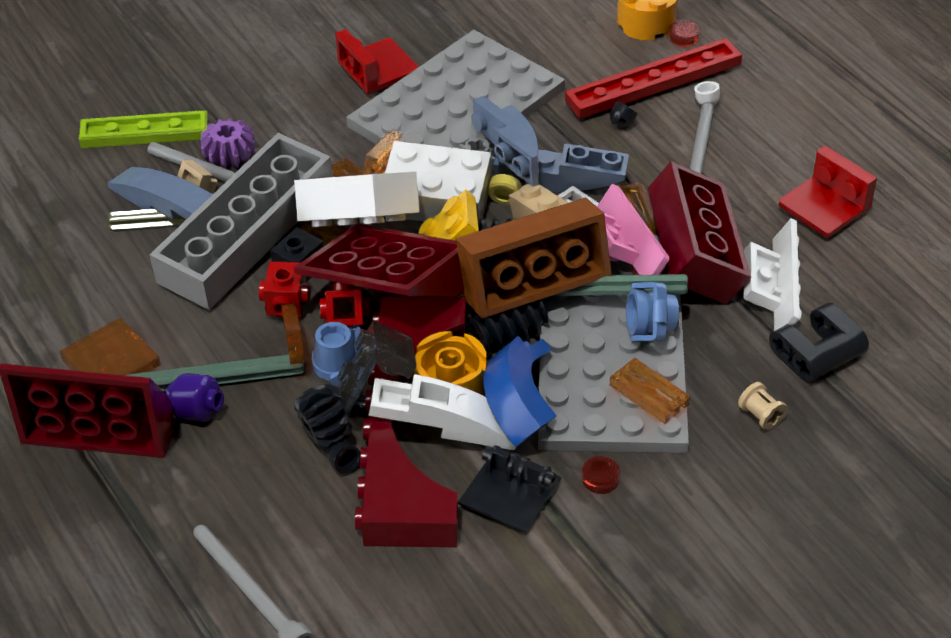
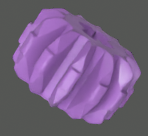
[200,117,256,169]

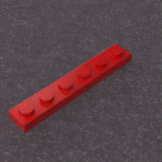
[565,38,742,119]

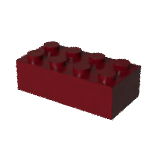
[647,161,751,304]

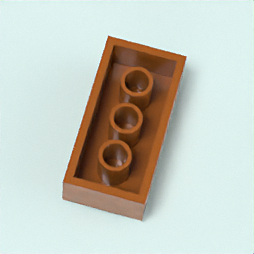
[456,197,612,318]

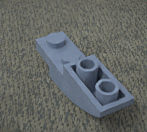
[471,96,539,187]
[493,144,629,192]

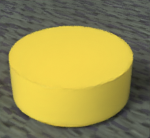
[487,174,522,205]

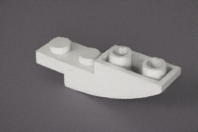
[369,374,516,450]

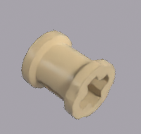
[738,382,788,430]

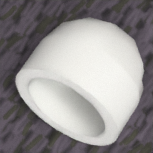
[694,81,720,106]

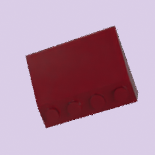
[294,224,464,297]
[0,364,176,458]

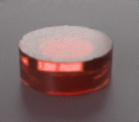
[669,19,700,47]
[582,456,620,494]

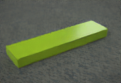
[79,110,208,148]

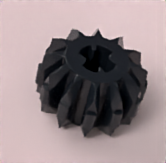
[294,384,352,451]

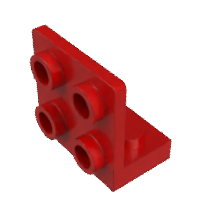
[335,29,419,94]
[778,145,877,238]

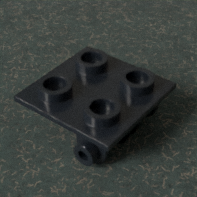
[458,445,561,533]

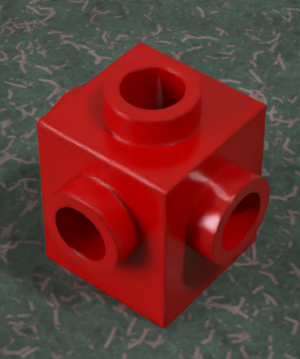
[259,261,311,317]
[320,283,370,328]

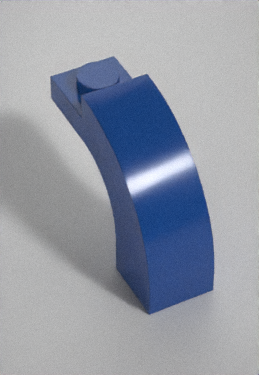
[483,336,556,447]

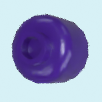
[166,373,224,423]

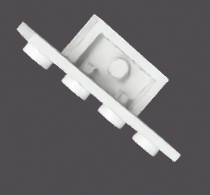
[744,218,802,331]

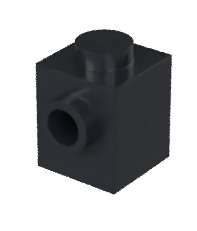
[270,227,324,282]

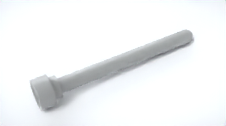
[193,525,315,638]

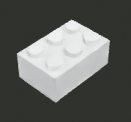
[384,141,492,222]
[294,171,419,227]

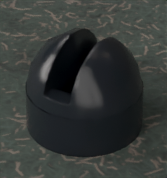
[609,101,638,128]
[328,441,361,474]

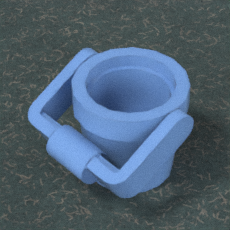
[626,282,679,341]
[311,322,370,386]

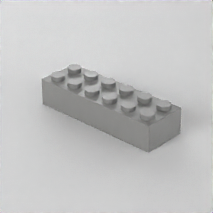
[149,133,333,310]

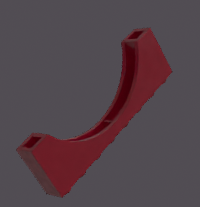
[355,297,466,548]

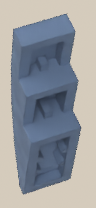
[107,167,213,219]

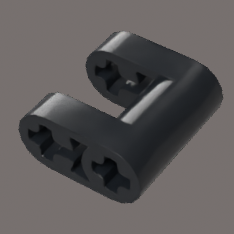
[769,302,869,383]

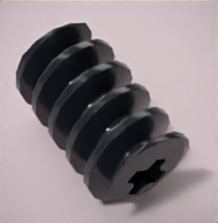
[468,299,548,357]

